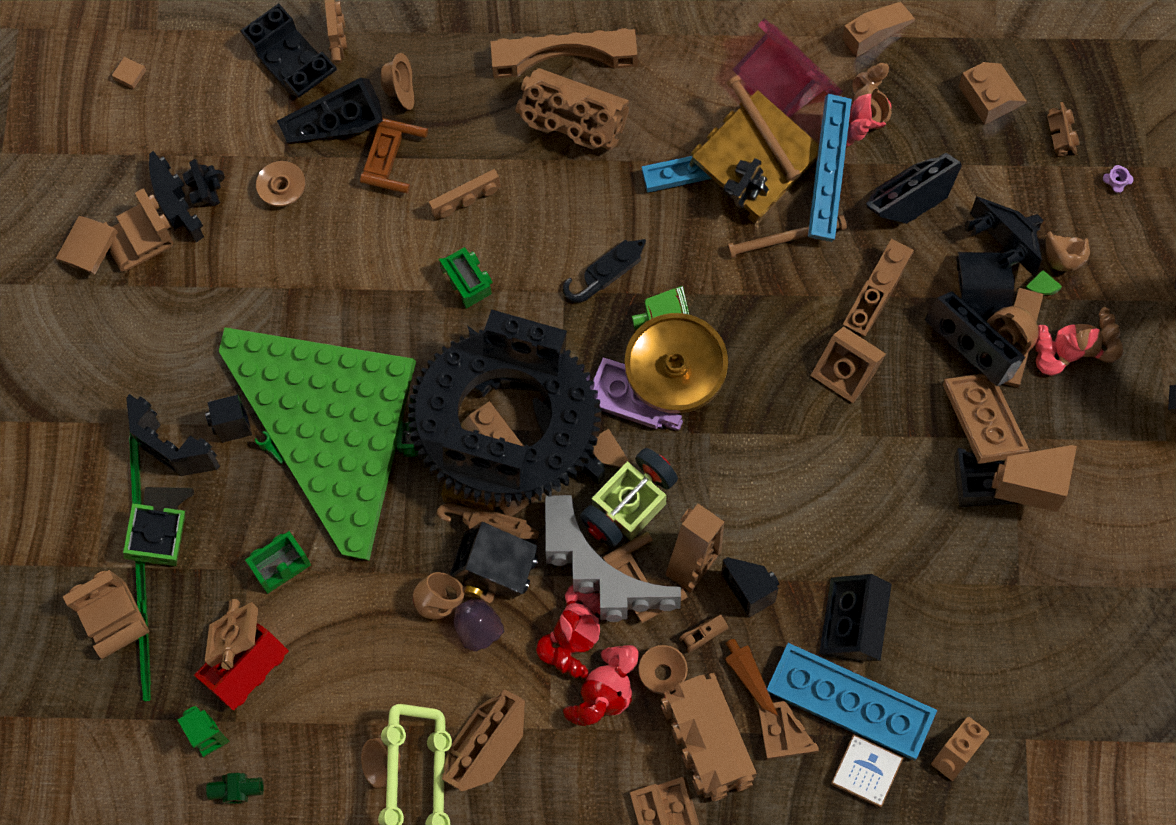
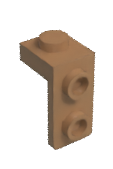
[931,717,989,781]

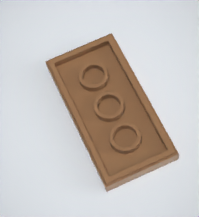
[943,374,1030,464]

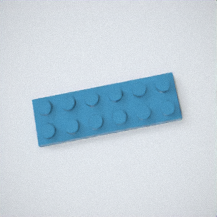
[767,643,937,761]

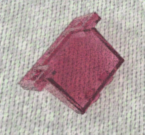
[732,18,843,118]

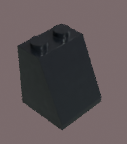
[450,522,538,599]

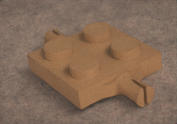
[325,0,348,65]
[205,599,258,670]

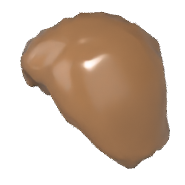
[1045,231,1090,272]

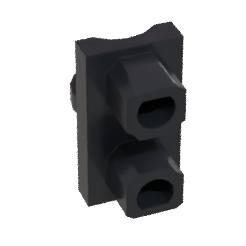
[724,158,769,209]
[182,159,225,207]

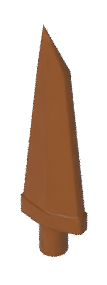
[725,639,779,717]

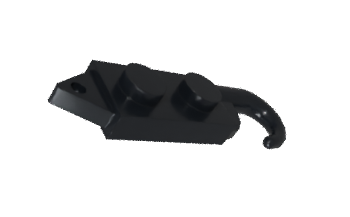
[563,239,646,303]

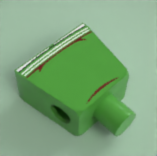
[632,286,689,331]

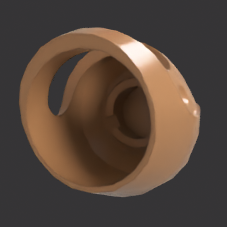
[413,572,465,620]

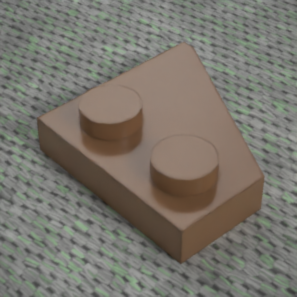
[758,701,819,760]

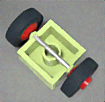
[580,448,678,547]

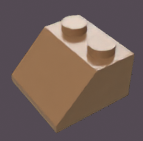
[959,62,1027,125]
[811,327,886,403]

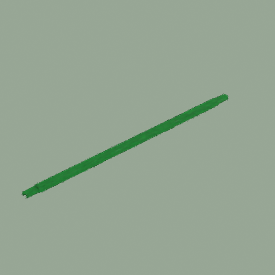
[129,433,151,702]

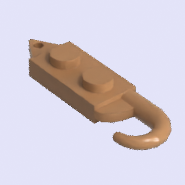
[437,503,539,539]

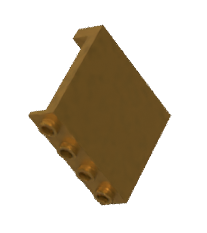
[689,90,819,224]

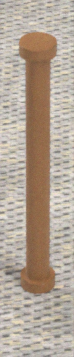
[726,75,801,182]
[727,215,847,258]

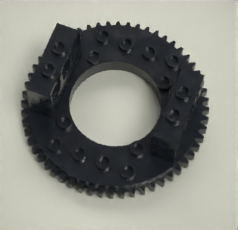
[408,309,601,507]

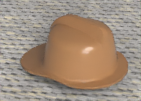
[381,53,414,110]

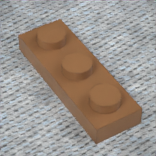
[429,169,501,220]

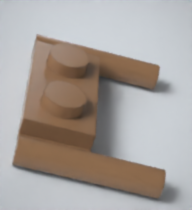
[602,532,688,624]

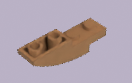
[843,239,914,337]

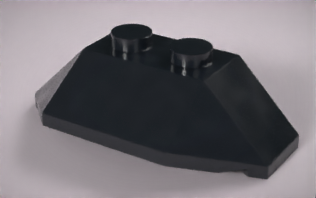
[866,153,962,224]

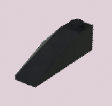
[277,77,383,143]

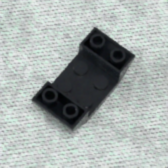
[240,3,337,98]
[126,394,220,476]

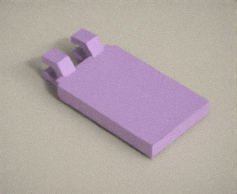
[593,357,683,431]

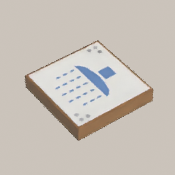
[831,734,903,809]

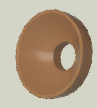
[639,645,688,694]
[361,738,401,788]

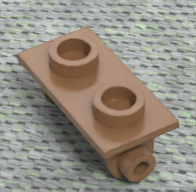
[1047,102,1080,156]

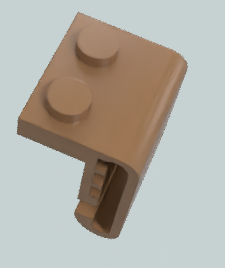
[103,188,174,271]
[63,570,149,659]

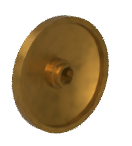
[625,313,728,414]

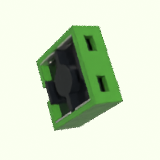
[123,503,185,566]

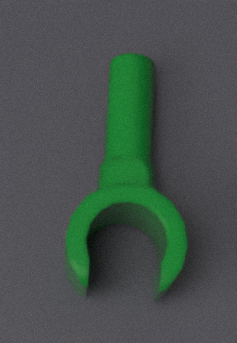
[255,431,285,464]

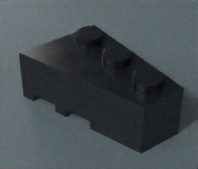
[954,448,1020,507]

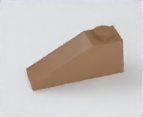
[842,1,915,58]

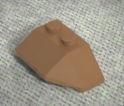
[442,689,525,791]

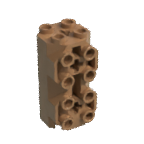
[515,68,629,150]
[661,673,757,802]

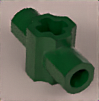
[206,773,264,804]

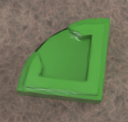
[1025,270,1062,295]

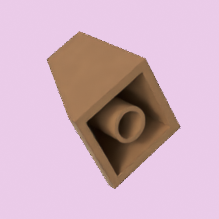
[992,445,1077,512]

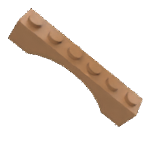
[490,28,638,79]

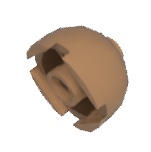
[987,306,1039,355]

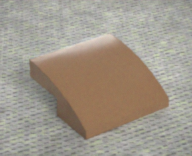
[56,216,118,275]
[630,777,699,825]

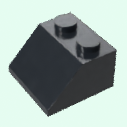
[721,557,780,618]

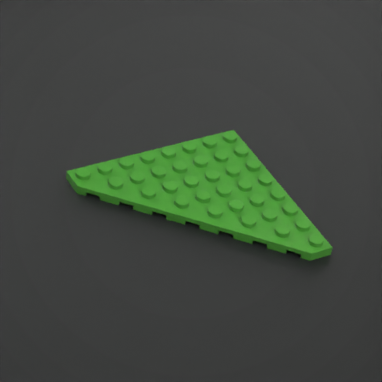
[219,327,416,561]

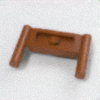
[360,118,428,194]

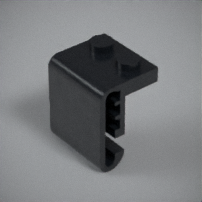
[957,252,1014,321]

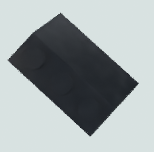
[819,574,892,662]

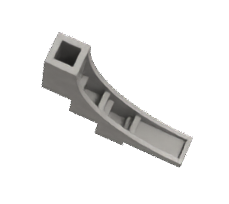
[545,495,681,622]

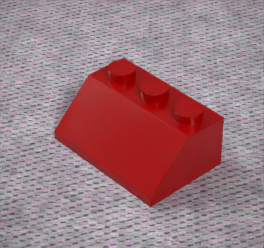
[194,623,289,711]

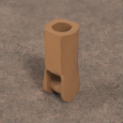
[679,613,729,653]

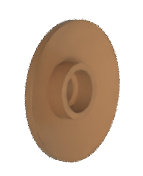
[256,161,305,207]

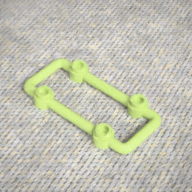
[378,704,452,825]

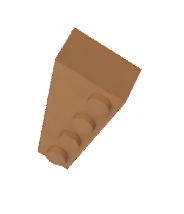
[666,504,725,593]

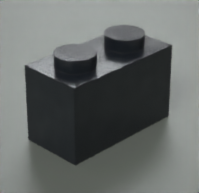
[205,394,252,443]

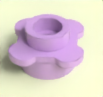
[1103,165,1133,193]

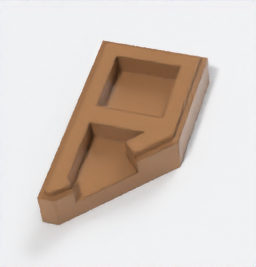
[593,429,631,469]

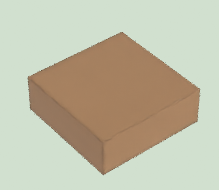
[112,57,146,89]

